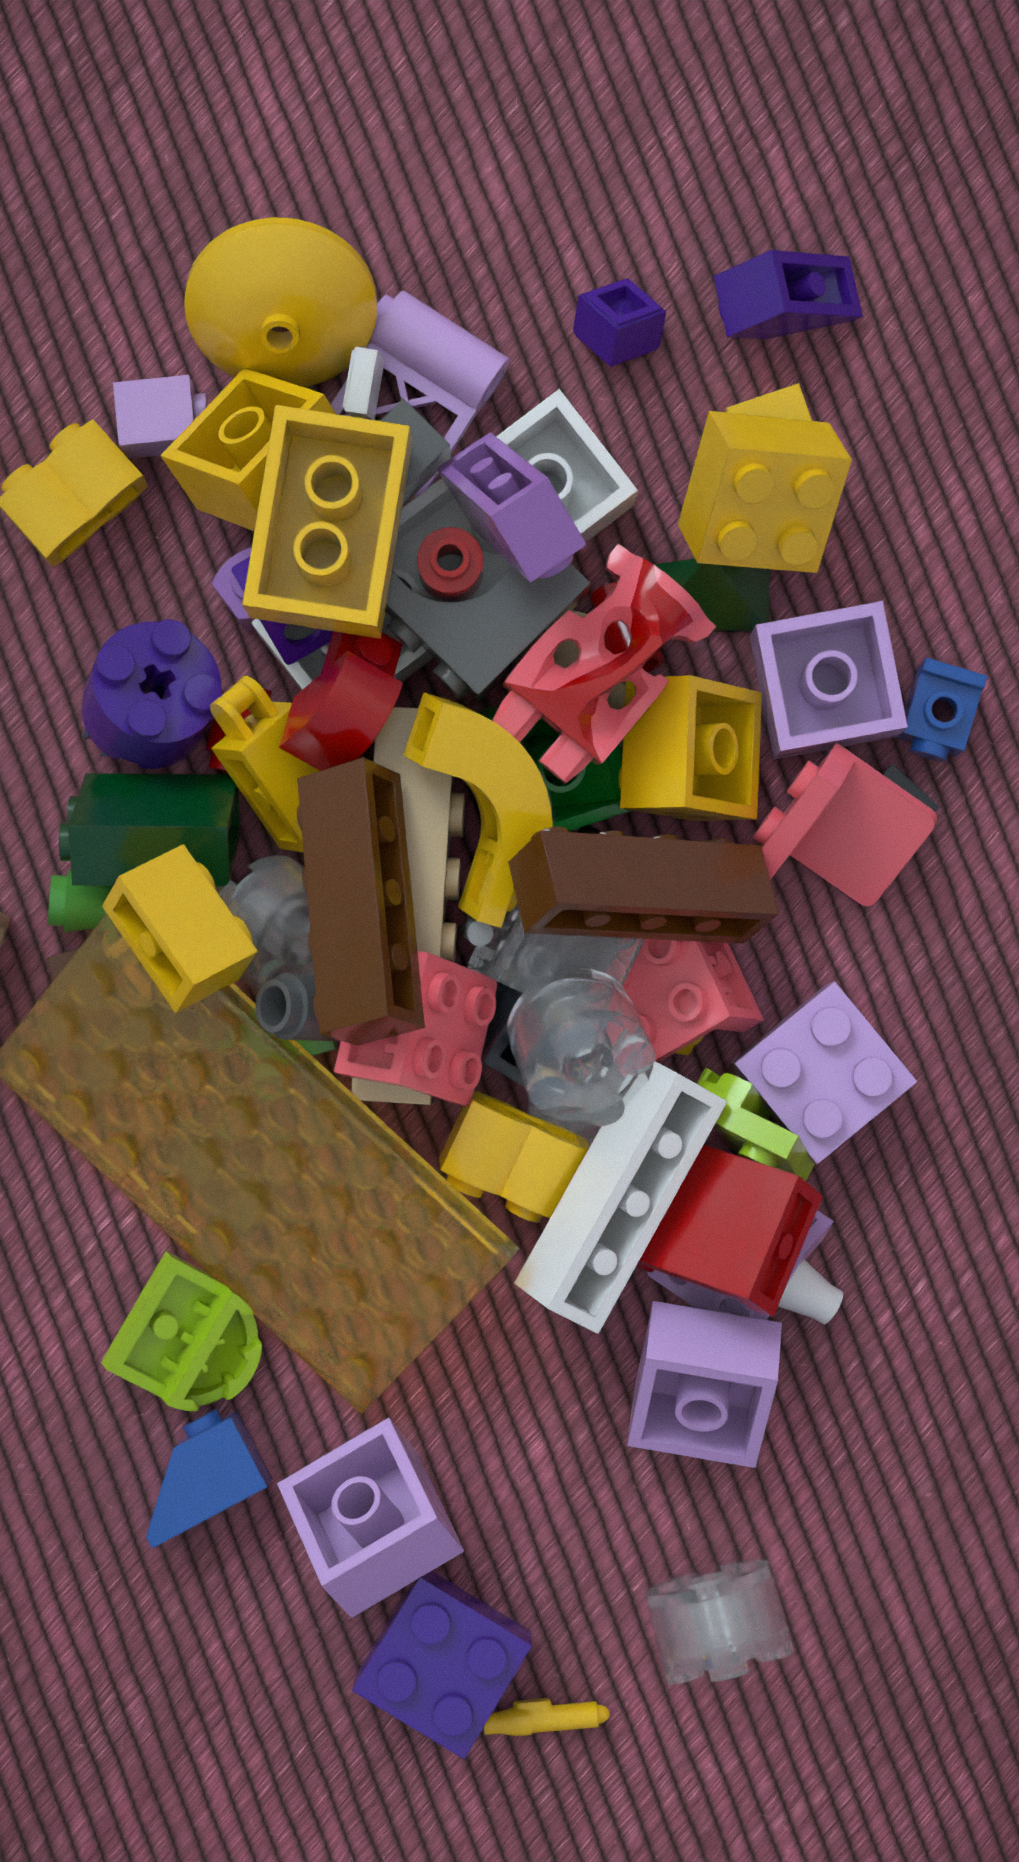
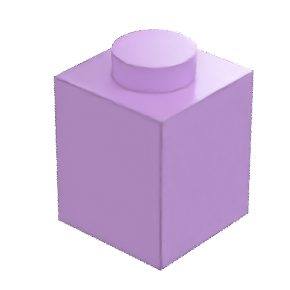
[113,375,209,459]

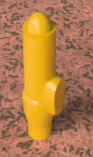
[484,1698,610,1736]

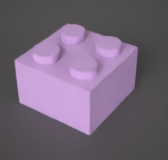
[750,601,908,760]
[729,981,917,1164]
[627,1301,782,1468]
[277,1417,464,1618]

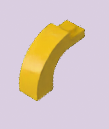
[403,692,553,928]

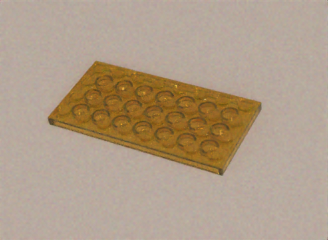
[0,914,520,1414]

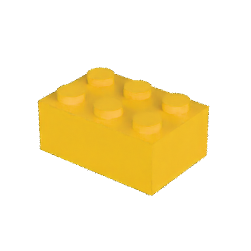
[242,405,413,639]

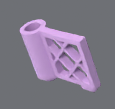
[331,290,510,498]

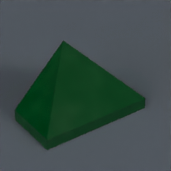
[654,558,770,633]

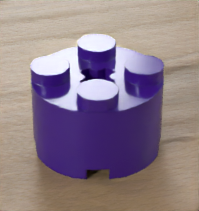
[81,619,222,769]

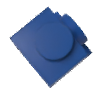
[897,657,988,762]

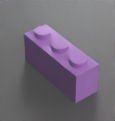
[436,432,587,583]

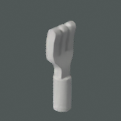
[459,915,493,946]

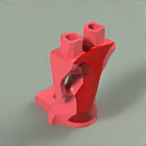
[492,544,716,783]

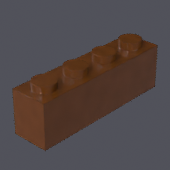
[297,757,425,1046]
[508,827,779,944]

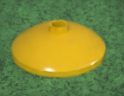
[184,217,377,387]

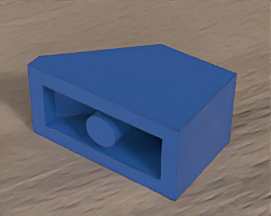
[146,1408,272,1548]

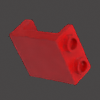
[636,1145,823,1317]

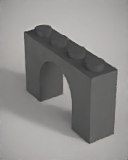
[381,398,590,703]

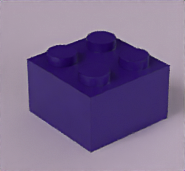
[352,1571,532,1759]

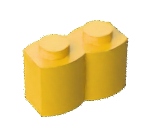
[0,419,148,568]
[439,1091,590,1223]

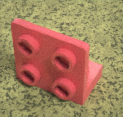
[590,938,764,1075]
[334,951,497,1106]

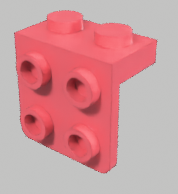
[753,742,937,906]

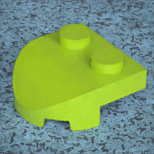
[697,1068,815,1181]
[101,1251,262,1411]

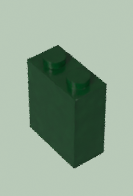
[59,773,240,887]

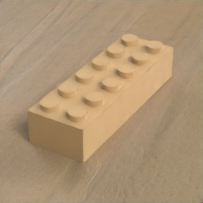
[351,707,465,1105]

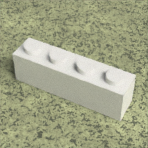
[514,1054,727,1334]

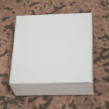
[342,347,385,420]

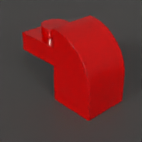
[279,631,403,771]

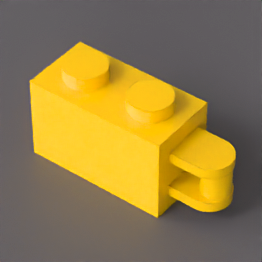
[210,675,319,853]

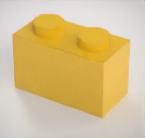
[102,844,258,1014]

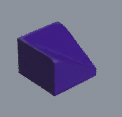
[573,278,667,367]

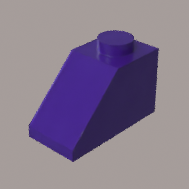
[714,250,863,339]

